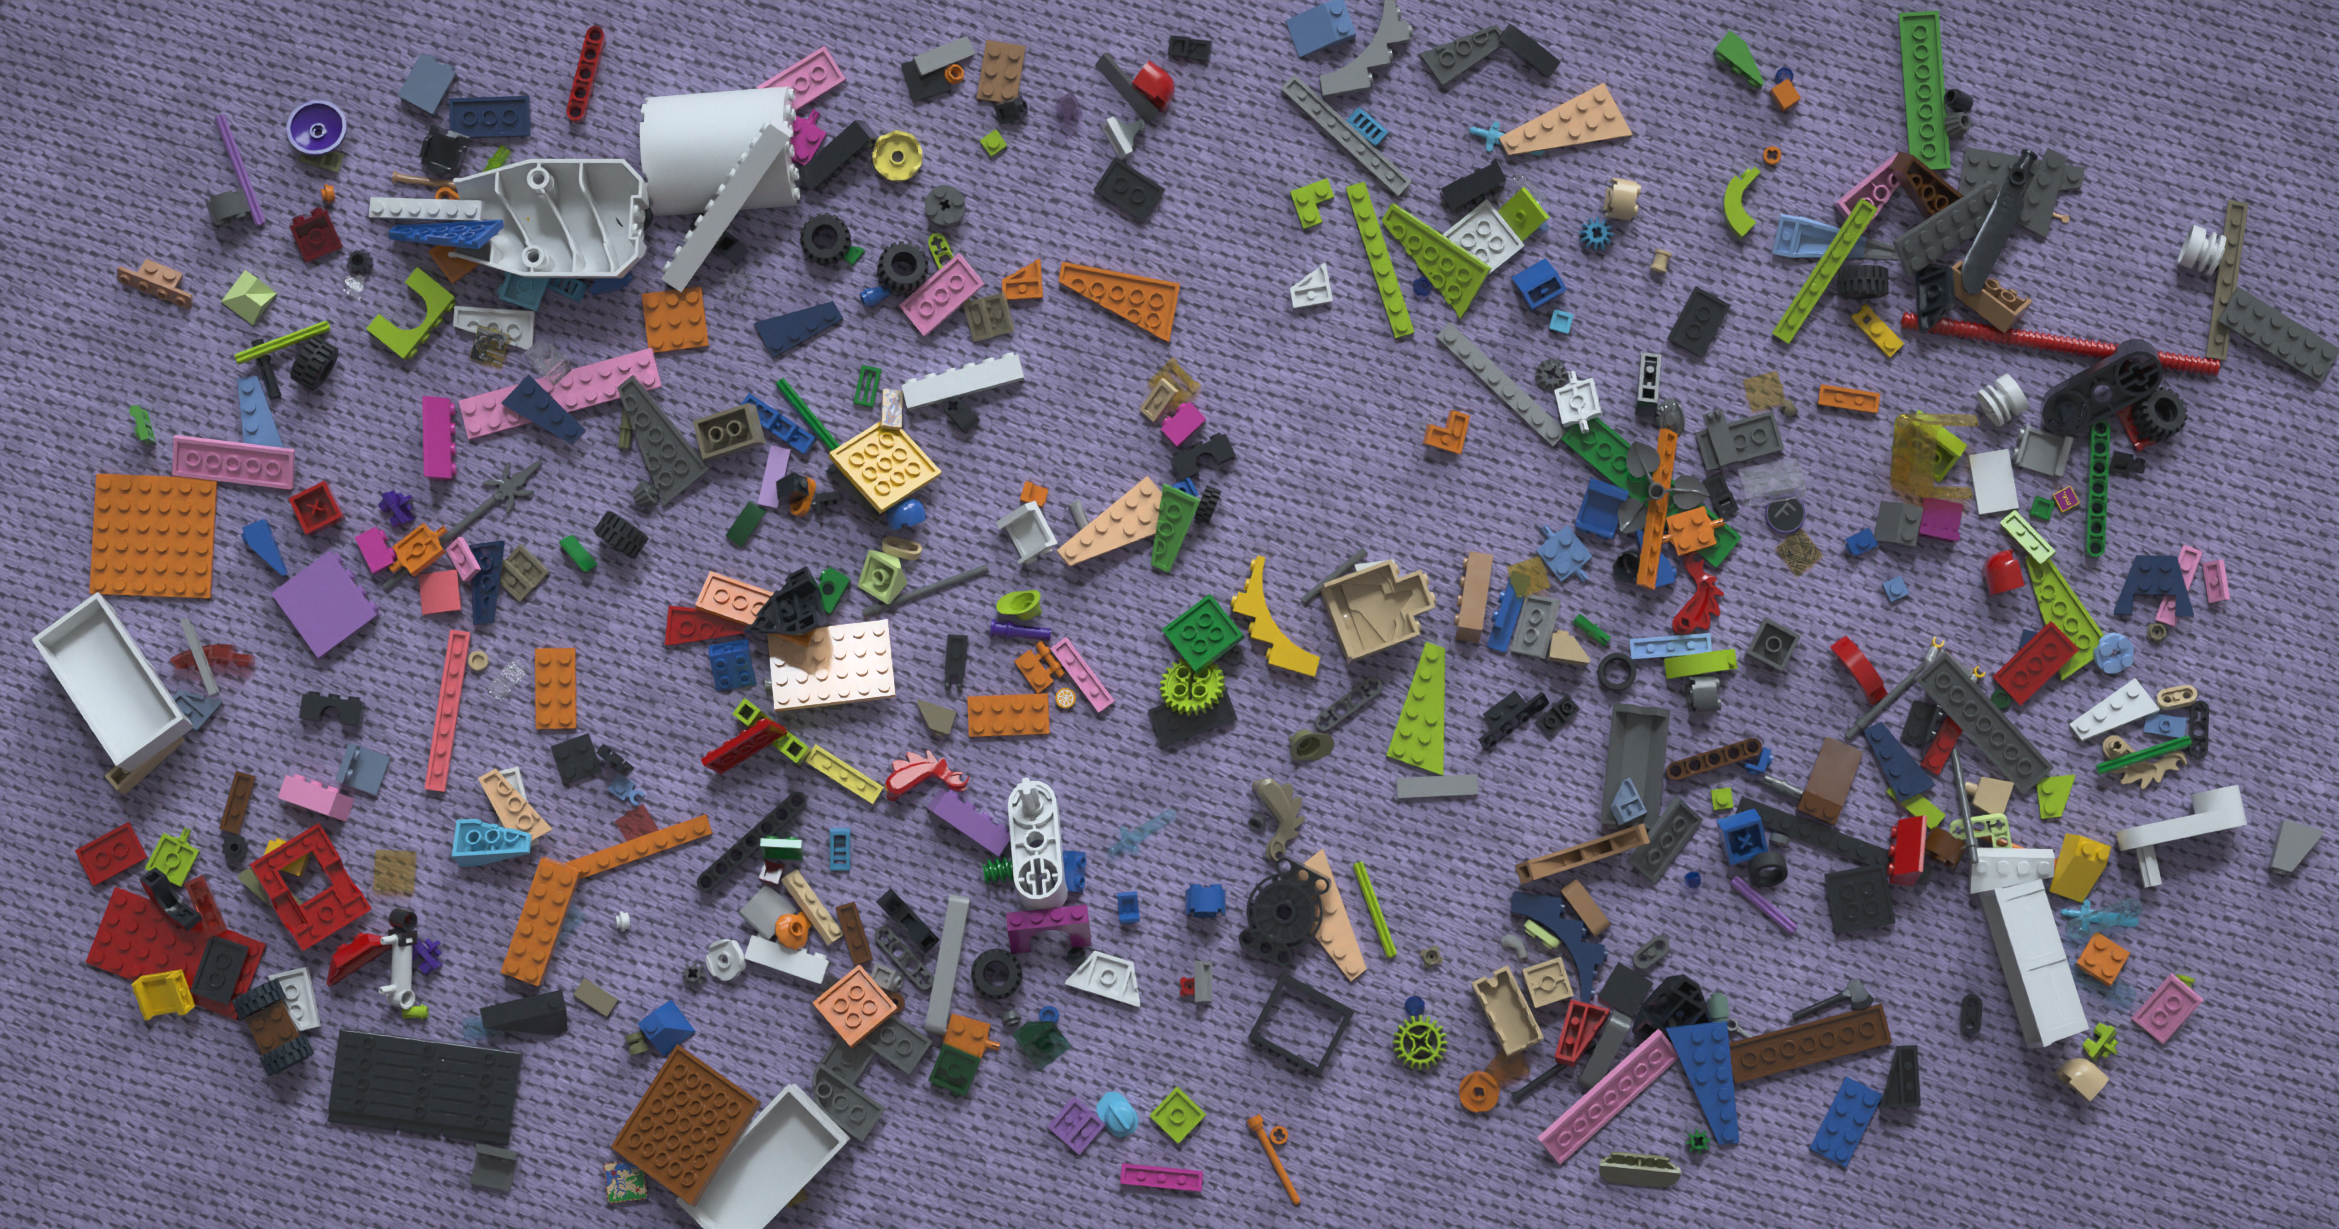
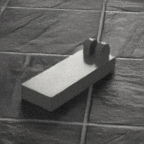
[1702,409,1740,467]

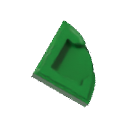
[844,246,865,266]

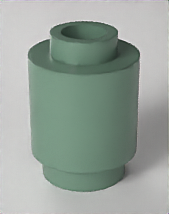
[1707,993,1730,1022]

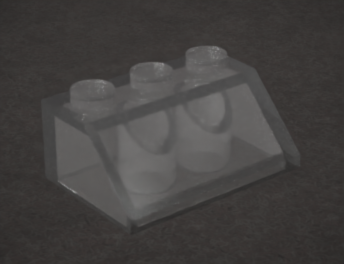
[1737,458,1806,507]

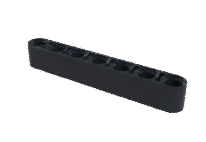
[697,792,807,892]

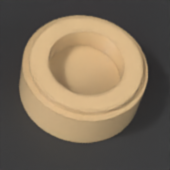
[468,651,489,671]

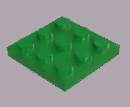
[1162,594,1245,674]

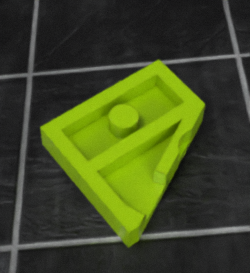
[2036,774,2075,819]

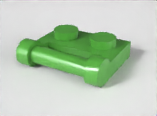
[129,405,156,445]

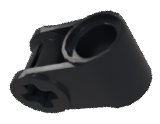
[944,397,980,435]

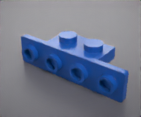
[1487,571,1531,652]

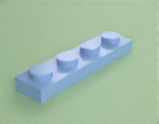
[1629,633,1712,659]

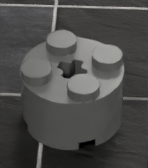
[925,185,966,229]
[205,188,251,226]
[1685,674,1721,716]

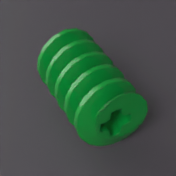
[982,856,1014,885]

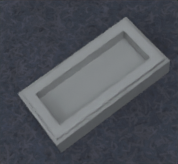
[1194,961,1212,1002]

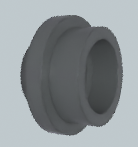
[1002,1010,1022,1027]

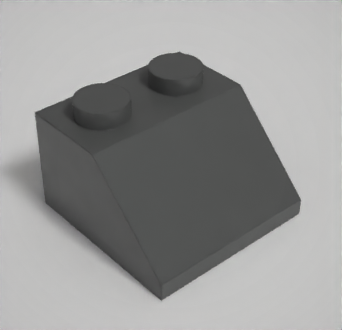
[1874,501,1923,549]

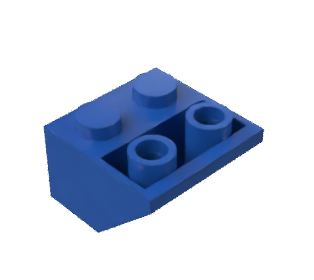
[1511,258,1567,313]

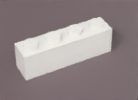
[744,933,830,984]

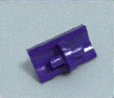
[378,490,415,528]
[412,938,443,974]

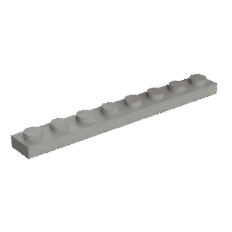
[1281,74,1412,197]
[1436,322,1567,447]

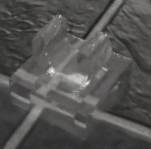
[343,273,366,301]

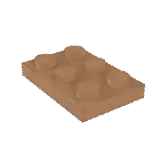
[977,40,1026,103]

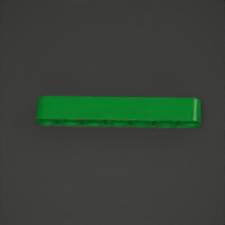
[2084,419,2110,559]

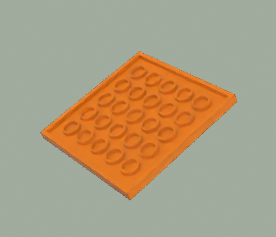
[89,474,218,599]

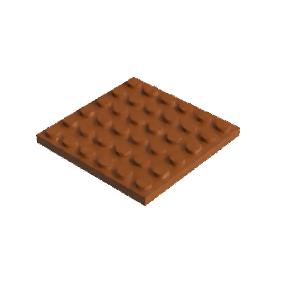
[611,1044,762,1207]

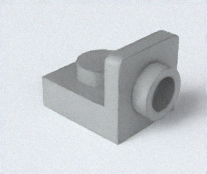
[870,963,905,992]

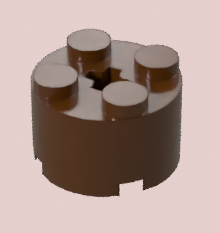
[1924,827,1967,871]

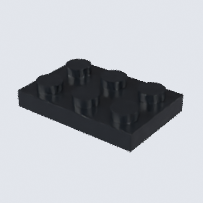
[1093,157,1166,224]
[1667,286,1731,358]
[190,934,250,1005]

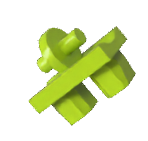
[2082,1023,2119,1062]

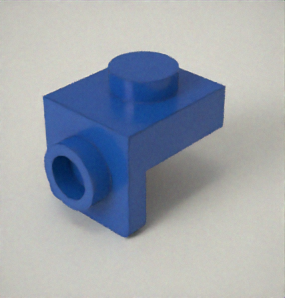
[1743,747,1773,776]
[1117,891,1140,925]

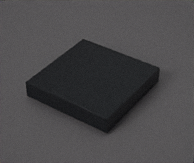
[901,60,951,103]
[1597,962,1653,1018]

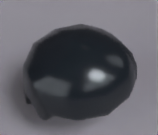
[1613,550,1640,583]

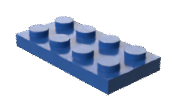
[1809,1076,1883,1167]

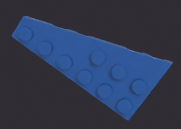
[388,219,504,249]
[1666,1021,1740,1145]

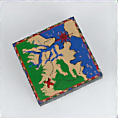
[603,1160,649,1204]

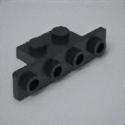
[1478,690,1549,751]

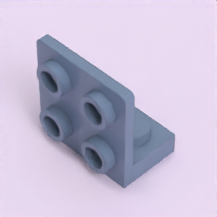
[335,743,390,795]

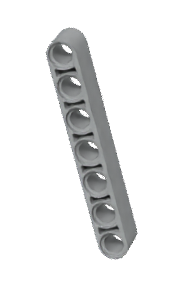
[925,894,970,1035]

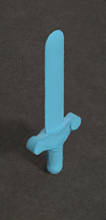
[1469,121,1544,156]
[2061,899,2139,931]

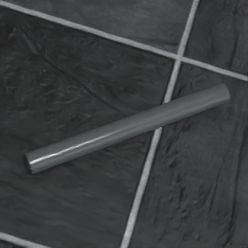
[1301,548,1368,605]

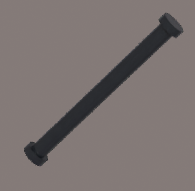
[1511,1041,1596,1103]

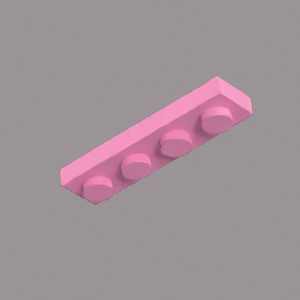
[2155,545,2203,627]
[1050,637,1115,713]

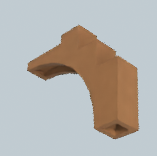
[1515,823,1650,884]

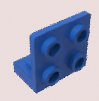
[709,638,756,692]

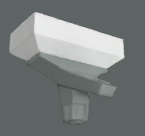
[1101,117,1145,160]

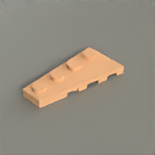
[478,768,553,842]

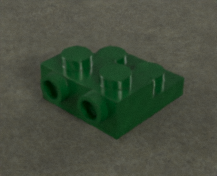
[928,1042,982,1097]

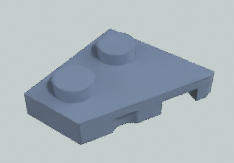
[172,690,223,732]
[1610,777,1647,825]

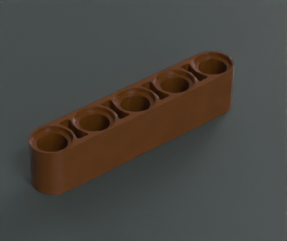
[1665,738,1762,781]

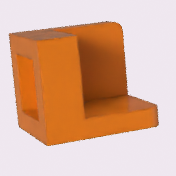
[1769,79,1801,112]
[1020,480,1048,508]

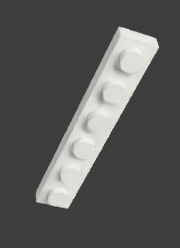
[369,197,485,221]

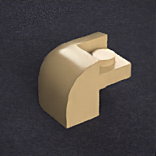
[2053,1058,2109,1101]

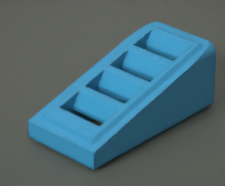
[1346,107,1389,148]
[547,278,588,303]
[830,828,850,871]

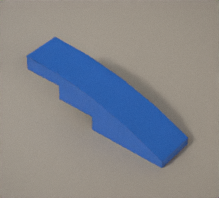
[741,393,818,456]

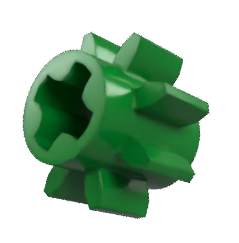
[1685,1129,1711,1154]

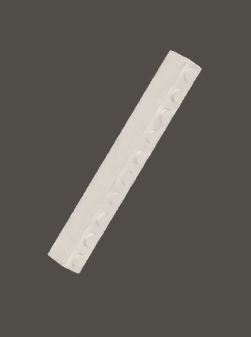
[661,118,793,292]

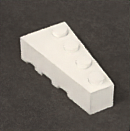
[1969,848,2055,894]

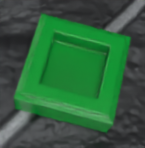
[2029,496,2055,521]

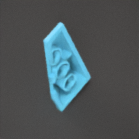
[452,819,532,867]

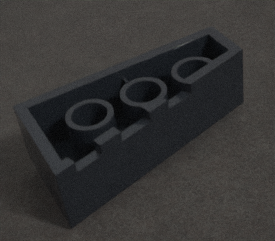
[799,120,879,191]

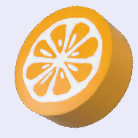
[1055,688,1076,708]

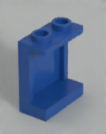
[1575,478,1629,540]

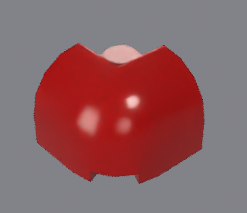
[1132,60,1175,113]
[1982,549,2025,596]

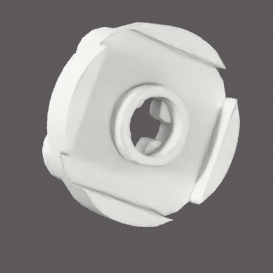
[706,939,746,981]

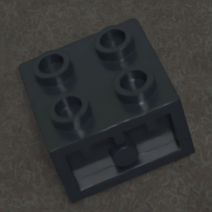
[1900,700,1943,746]

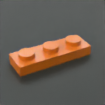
[1817,384,1881,414]

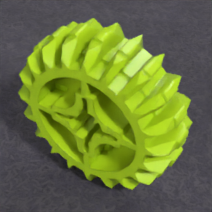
[1392,1015,1448,1070]

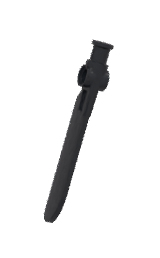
[1961,149,2038,295]

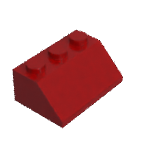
[1886,815,1927,887]

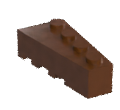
[1889,151,1964,220]

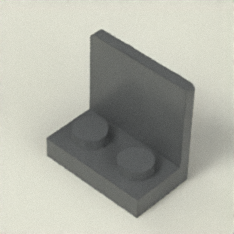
[470,1143,519,1192]

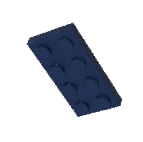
[449,96,531,139]

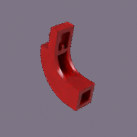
[1830,635,1888,706]

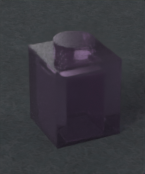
[1055,91,1083,122]

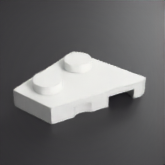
[1290,263,1333,309]

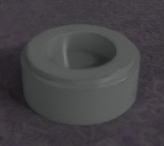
[1769,833,1790,847]

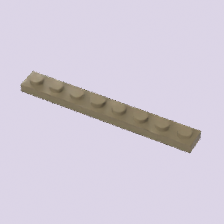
[2205,200,2249,361]

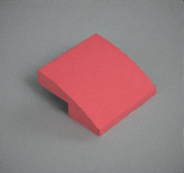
[418,570,462,615]

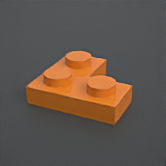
[1423,410,1470,454]

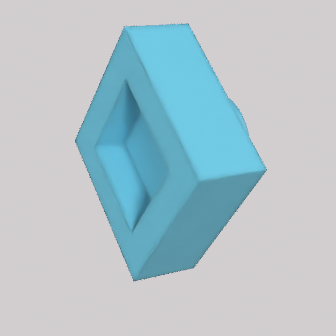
[1549,309,1574,335]

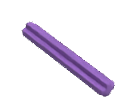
[1730,876,1797,934]

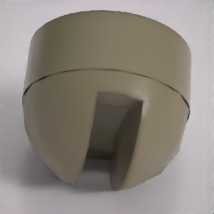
[1781,399,1799,417]

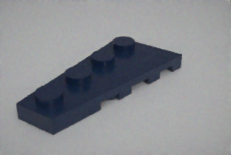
[754,301,843,358]

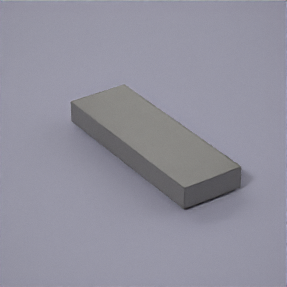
[913,36,975,77]

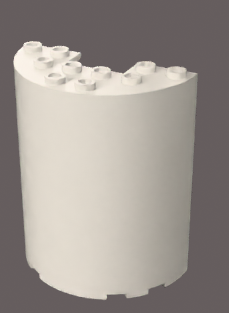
[640,86,800,216]

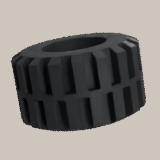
[800,213,851,266]
[876,241,929,296]
[1838,265,1889,299]
[290,336,338,391]
[2131,387,2188,442]
[594,511,649,559]
[971,948,1022,1000]

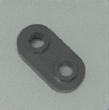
[1632,936,1670,969]

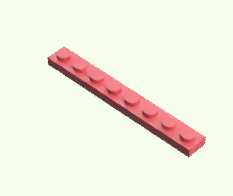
[424,629,471,792]

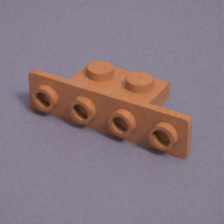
[117,259,193,309]

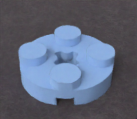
[2093,633,2134,674]

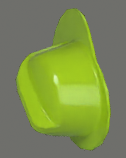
[996,590,1042,621]

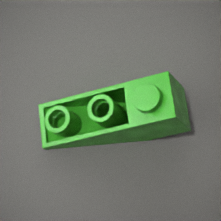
[1713,30,1764,89]

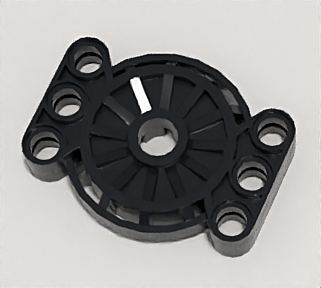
[1238,856,1332,967]

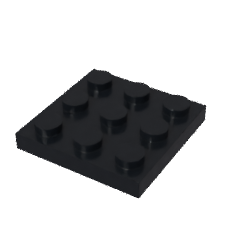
[1824,863,1896,934]

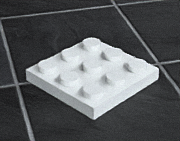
[1442,199,1525,275]

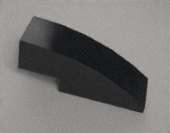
[1498,24,1561,78]

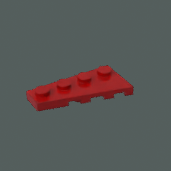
[665,606,748,646]

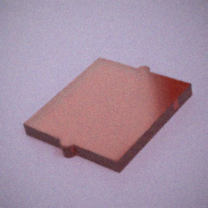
[615,804,659,841]

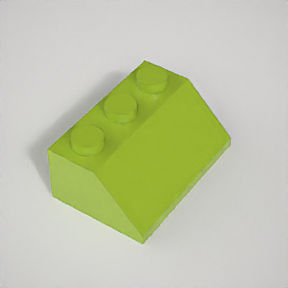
[1891,410,1968,483]

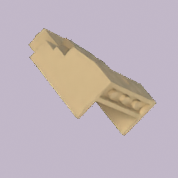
[1320,559,1437,664]

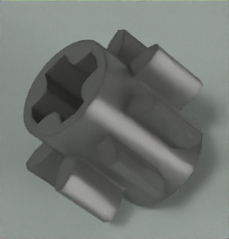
[681,961,707,986]

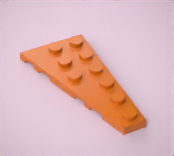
[1058,262,1180,343]

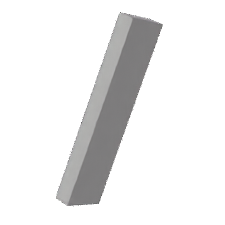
[180,618,220,697]
[1396,774,1478,799]

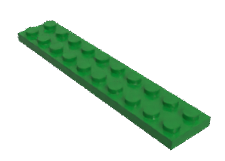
[1561,417,1742,569]

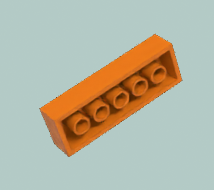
[500,856,583,986]

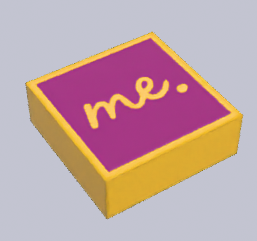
[2052,486,2080,513]

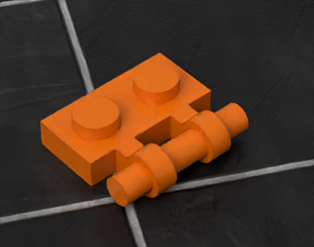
[1014,641,1065,694]

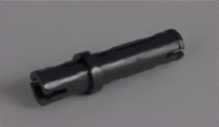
[251,338,282,399]

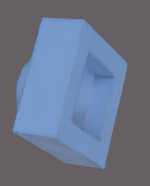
[1882,575,1909,602]

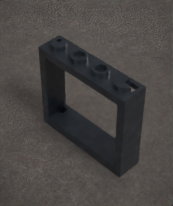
[1248,972,1355,1077]

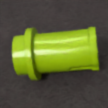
[402,1004,429,1020]

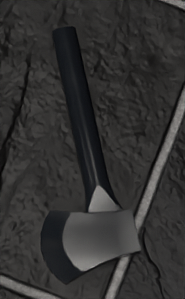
[1792,979,1874,1021]

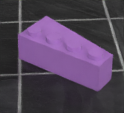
[927,789,1011,856]

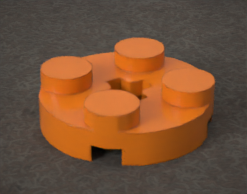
[1459,1070,1500,1112]

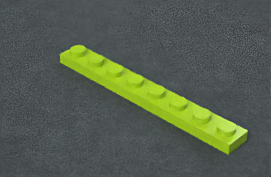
[1345,181,1414,339]
[1772,198,1878,344]

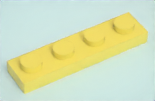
[805,744,884,804]

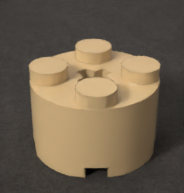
[1604,177,1641,221]

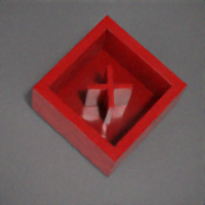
[288,480,346,537]

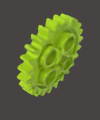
[1160,658,1225,716]

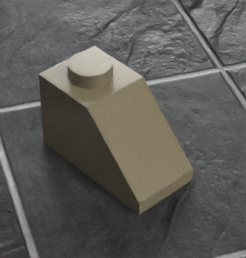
[917,699,957,738]

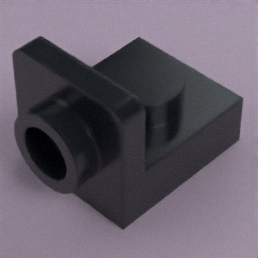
[993,95,1028,125]
[812,491,841,516]

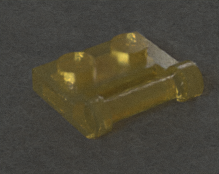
[1148,357,1201,410]

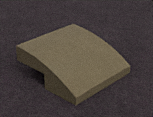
[963,292,1015,342]
[500,544,550,602]

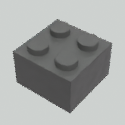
[1744,617,1801,673]

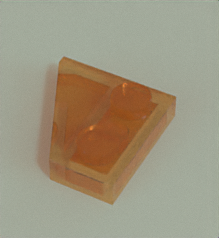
[1485,1049,1530,1085]

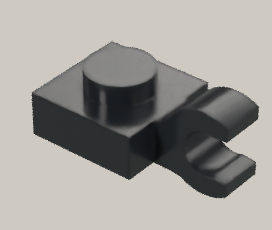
[2109,450,2146,475]

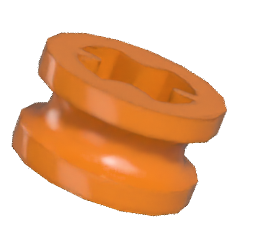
[1762,146,1781,165]
[1270,1126,1288,1144]

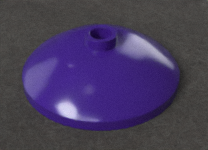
[286,100,347,156]

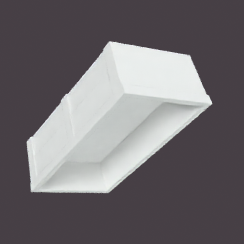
[32,592,194,772]
[1979,879,2089,1049]
[676,1084,850,1229]

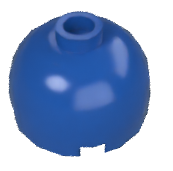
[886,497,927,530]

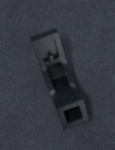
[825,463,887,521]
[139,867,203,932]
[876,888,940,954]

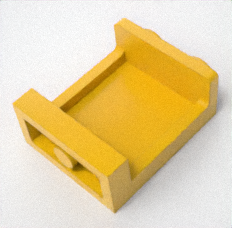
[132,969,195,1021]

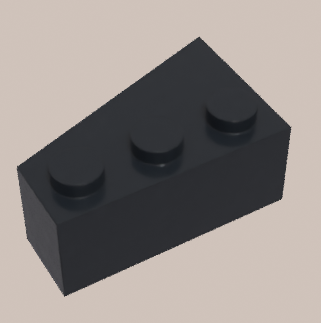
[1440,159,1507,214]
[1879,1045,1921,1108]

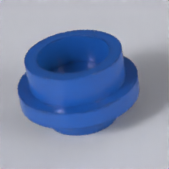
[1039,1006,1059,1026]

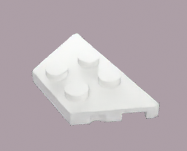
[1065,951,1140,1007]

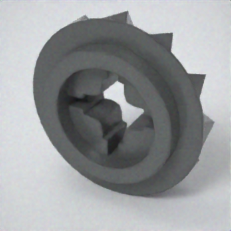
[1535,359,1568,391]

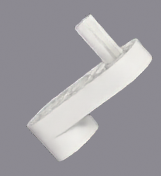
[1008,778,1068,911]
[2116,785,2247,888]

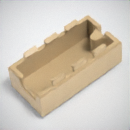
[1471,965,1544,1058]

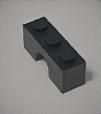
[1171,433,1236,481]
[299,691,365,727]

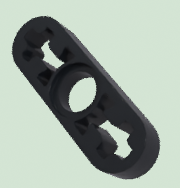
[2188,701,2209,760]

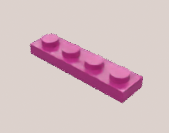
[1120,1163,1203,1191]

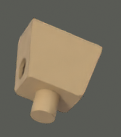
[1965,777,2014,815]

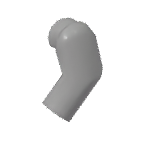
[1501,934,1528,959]

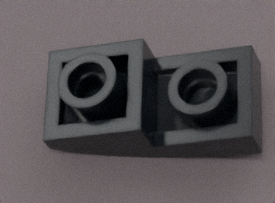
[1535,694,1580,737]

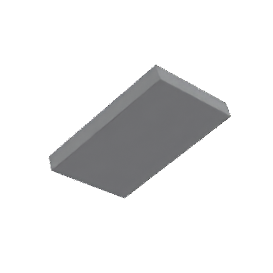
[1510,594,1561,659]

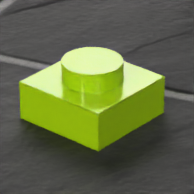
[980,129,1007,157]
[1710,787,1734,810]

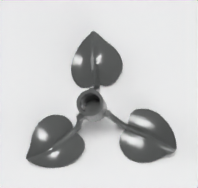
[1618,441,1709,533]

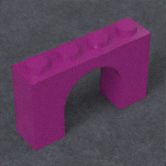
[1006,905,1092,954]

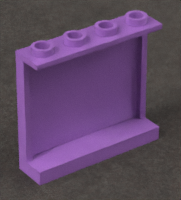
[271,551,380,659]

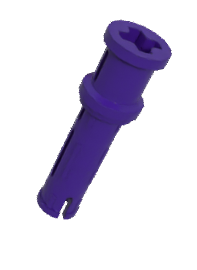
[990,619,1051,641]

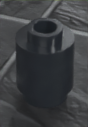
[1944,89,1973,113]

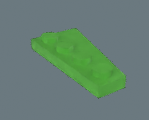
[1151,484,1201,572]

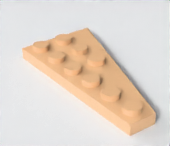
[1498,83,1633,156]
[1056,476,1162,567]
[1299,849,1367,982]

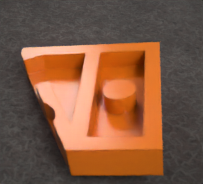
[1002,259,1043,301]

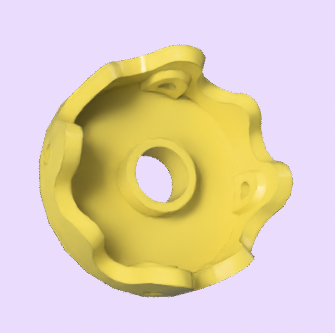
[872,130,923,182]

